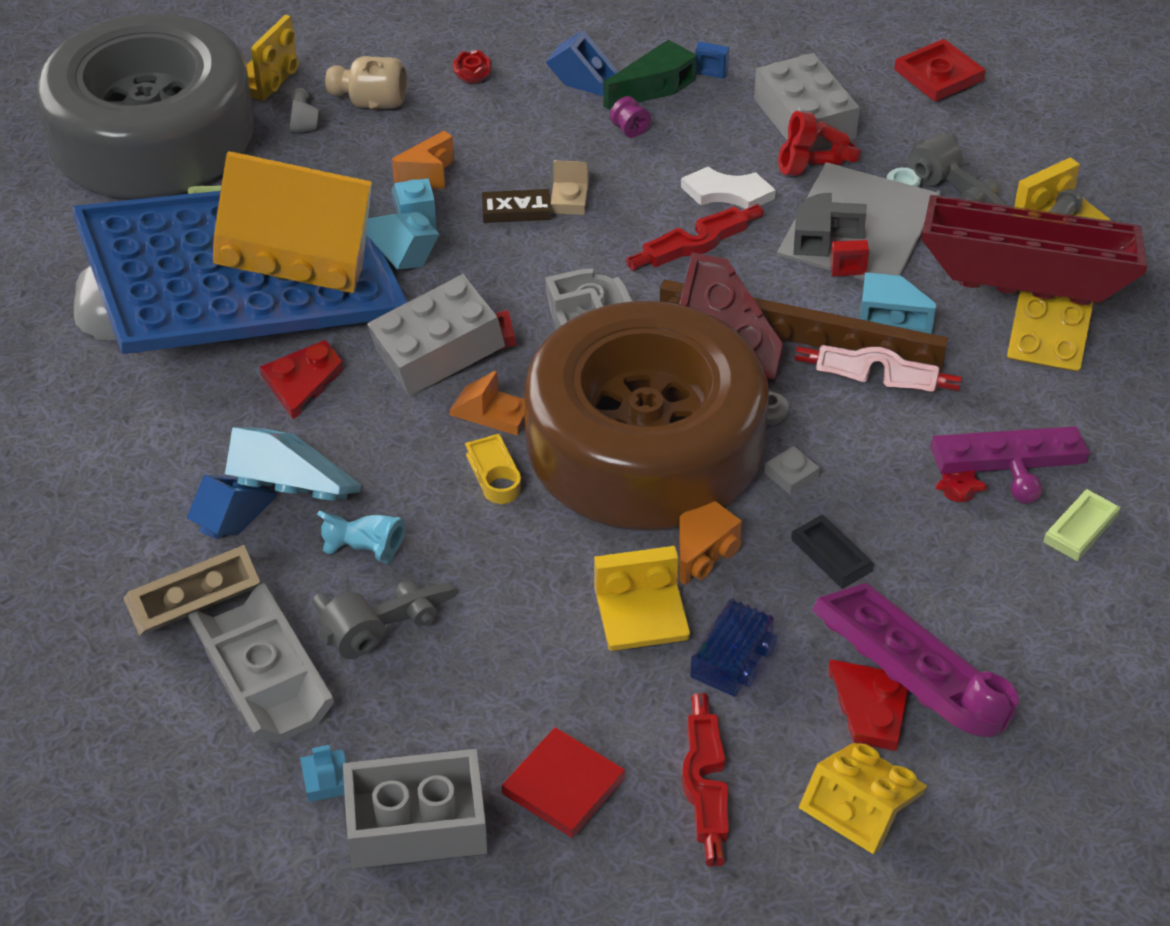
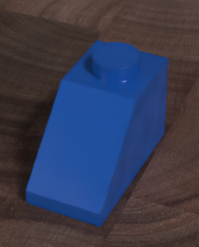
[546,30,619,96]
[187,475,277,539]

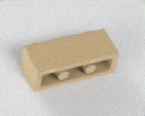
[123,545,260,636]

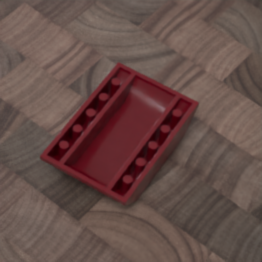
[921,195,1147,305]

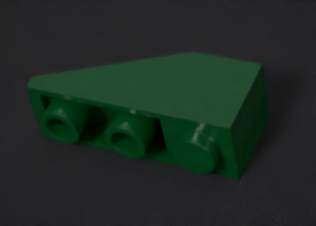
[603,40,697,110]

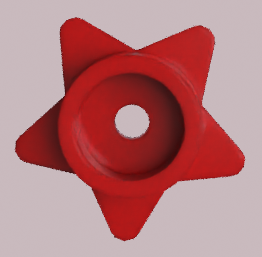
[935,470,986,502]

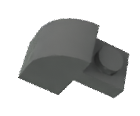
[793,193,867,257]

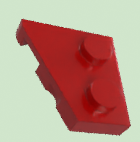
[260,340,343,419]
[828,659,908,751]

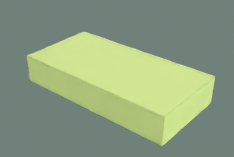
[1043,489,1121,561]

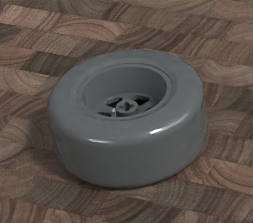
[36,14,254,199]

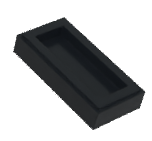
[791,514,874,589]

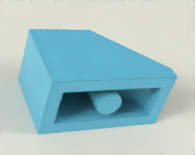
[392,178,437,231]
[366,212,439,269]
[860,272,936,334]

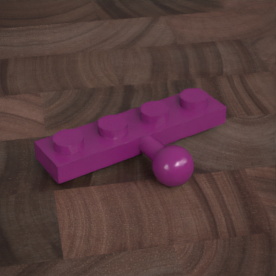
[930,426,1090,504]

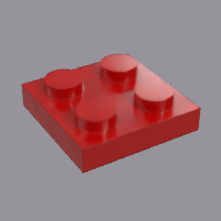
[894,38,986,102]

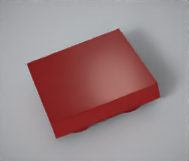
[501,727,625,839]

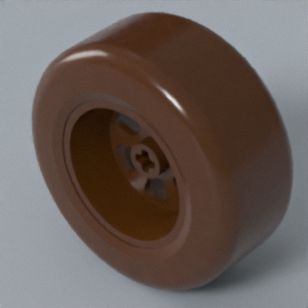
[524,301,769,531]

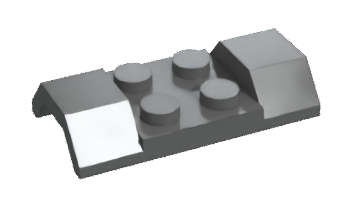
[188,582,334,743]

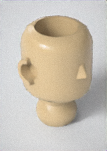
[325,56,407,109]

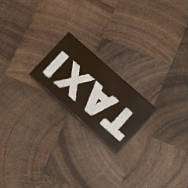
[482,189,551,223]

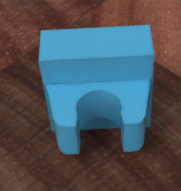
[300,745,346,802]

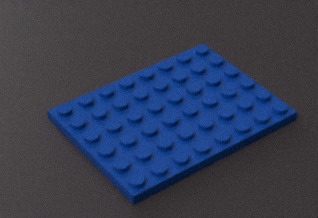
[73,191,407,354]

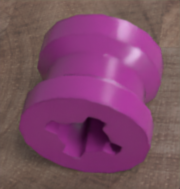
[610,97,651,138]

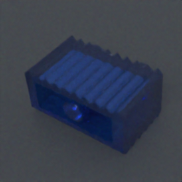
[690,598,777,697]

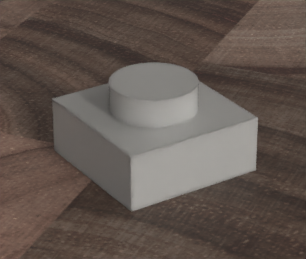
[764,446,820,495]

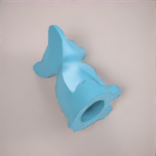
[317,510,406,564]

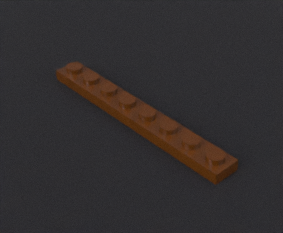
[659,279,949,373]

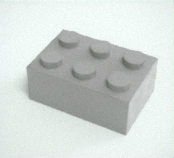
[754,53,860,151]
[367,274,505,396]
[343,749,487,869]

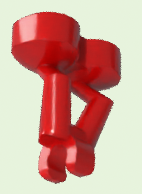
[778,111,861,177]

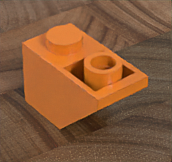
[679,501,742,585]

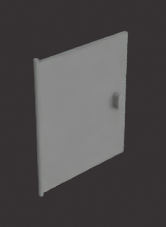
[777,163,941,280]

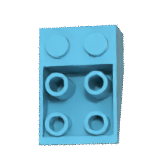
[225,427,362,501]

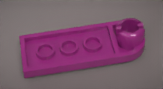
[812,583,1019,737]

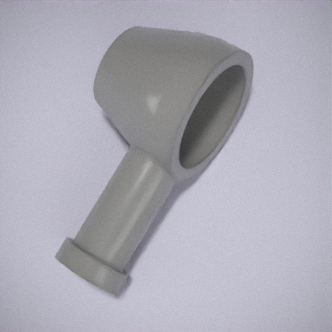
[289,88,319,133]

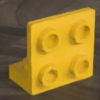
[246,15,299,101]
[1014,157,1110,221]
[1007,290,1093,372]
[594,546,690,651]
[798,743,927,854]

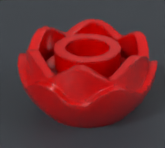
[453,50,492,84]

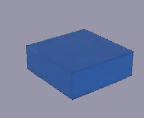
[695,41,729,79]

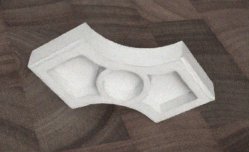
[681,166,776,209]

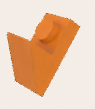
[392,130,454,189]
[449,371,525,436]

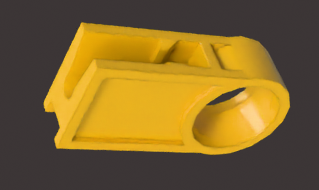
[465,434,521,504]

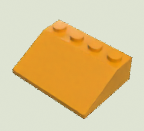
[213,151,372,293]

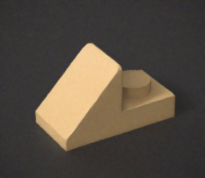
[551,160,590,215]

